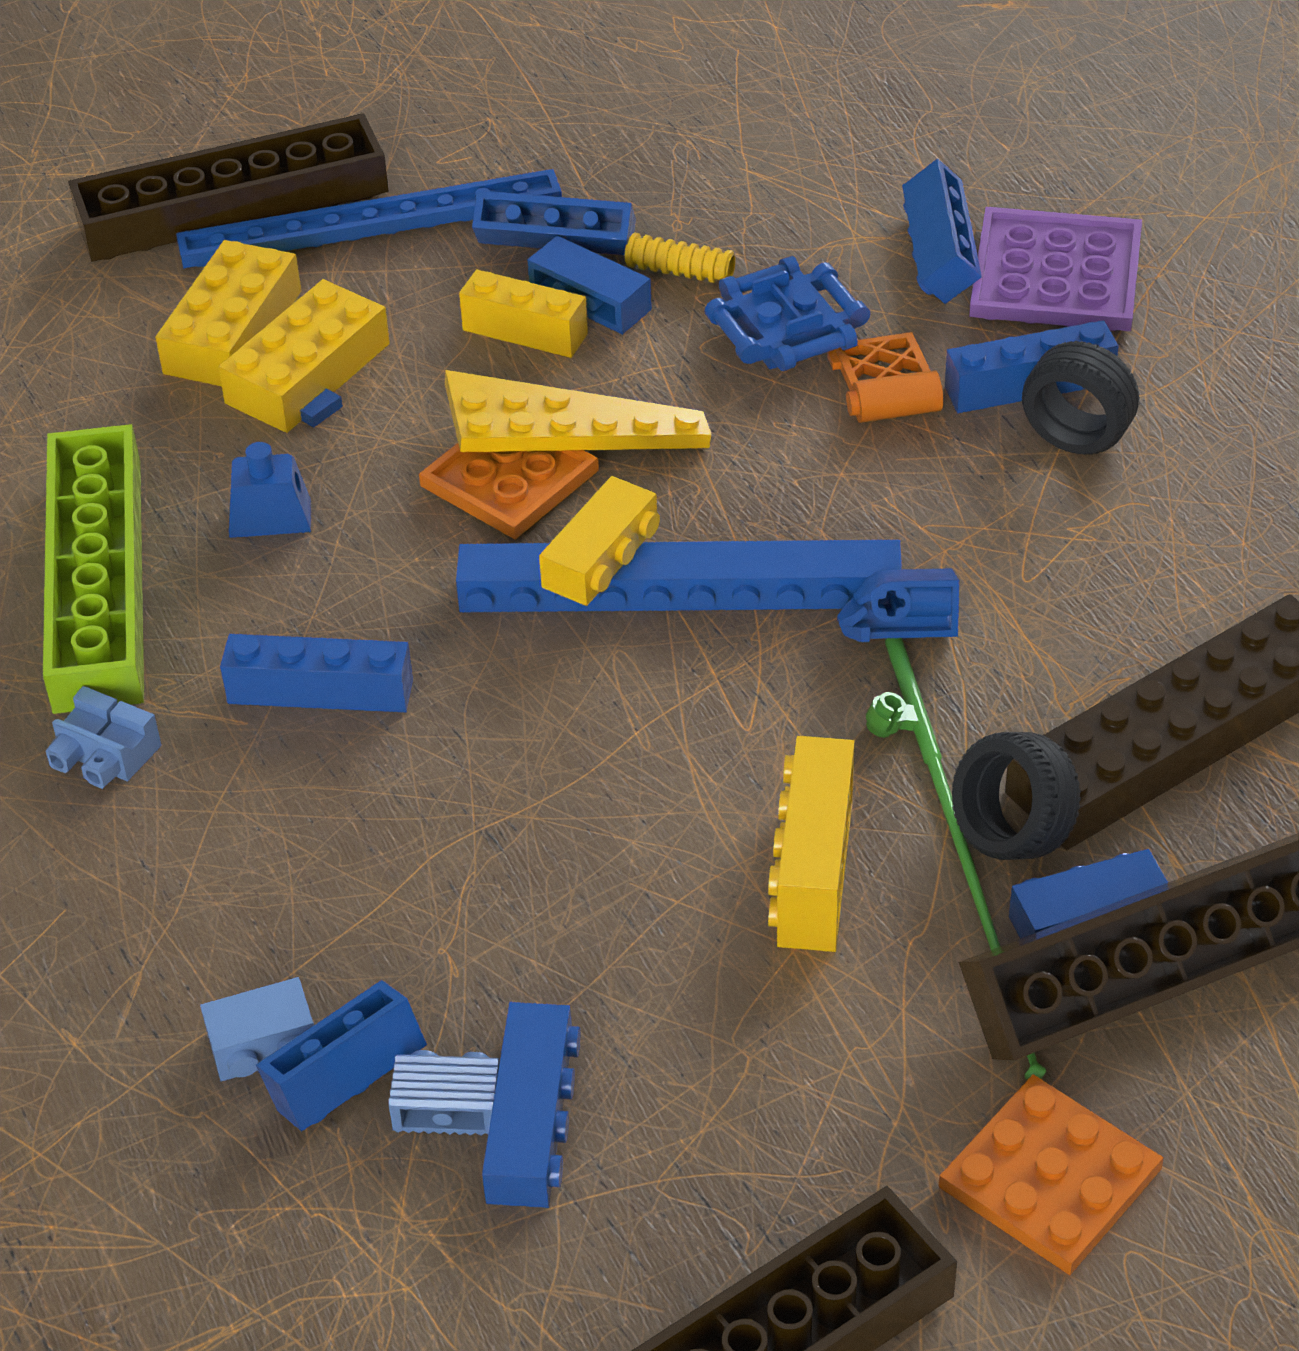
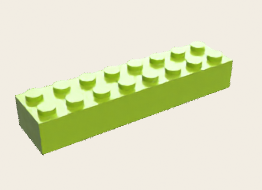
[43,424,144,714]

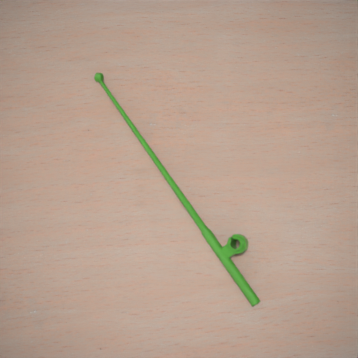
[866,638,1046,1080]

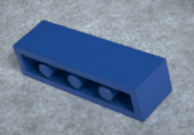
[902,158,982,304]
[472,190,636,255]
[945,320,1118,413]
[220,634,413,713]
[482,1002,581,1208]

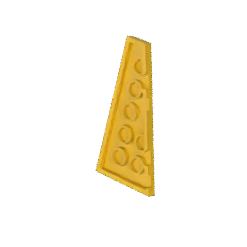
[445,370,711,452]

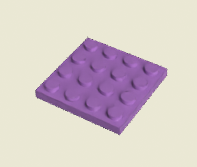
[969,207,1142,331]

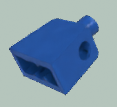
[229,442,311,538]

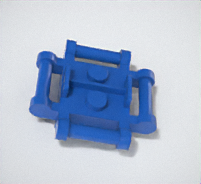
[704,256,871,371]

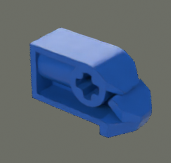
[837,568,960,642]

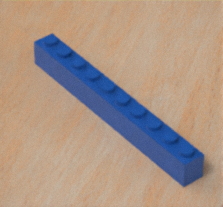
[456,540,902,612]

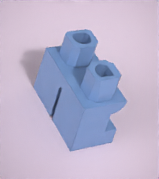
[46,686,162,789]

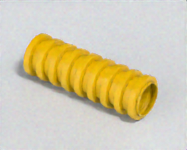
[625,232,736,283]

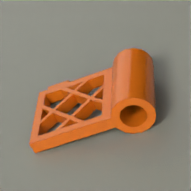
[827,332,943,423]

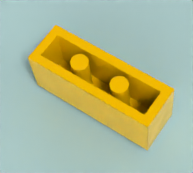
[459,269,588,358]
[539,476,660,606]

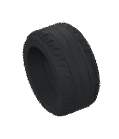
[1022,341,1140,455]
[951,732,1081,860]

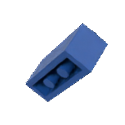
[527,236,652,335]
[1009,849,1168,939]
[256,980,427,1132]

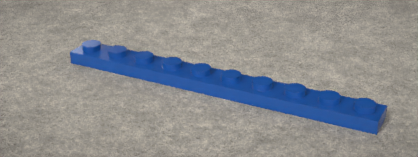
[176,169,562,269]

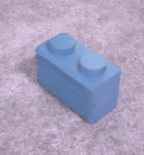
[389,1050,500,1136]

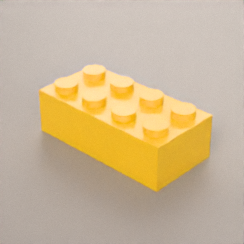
[155,240,301,386]
[218,279,390,433]
[768,736,855,952]

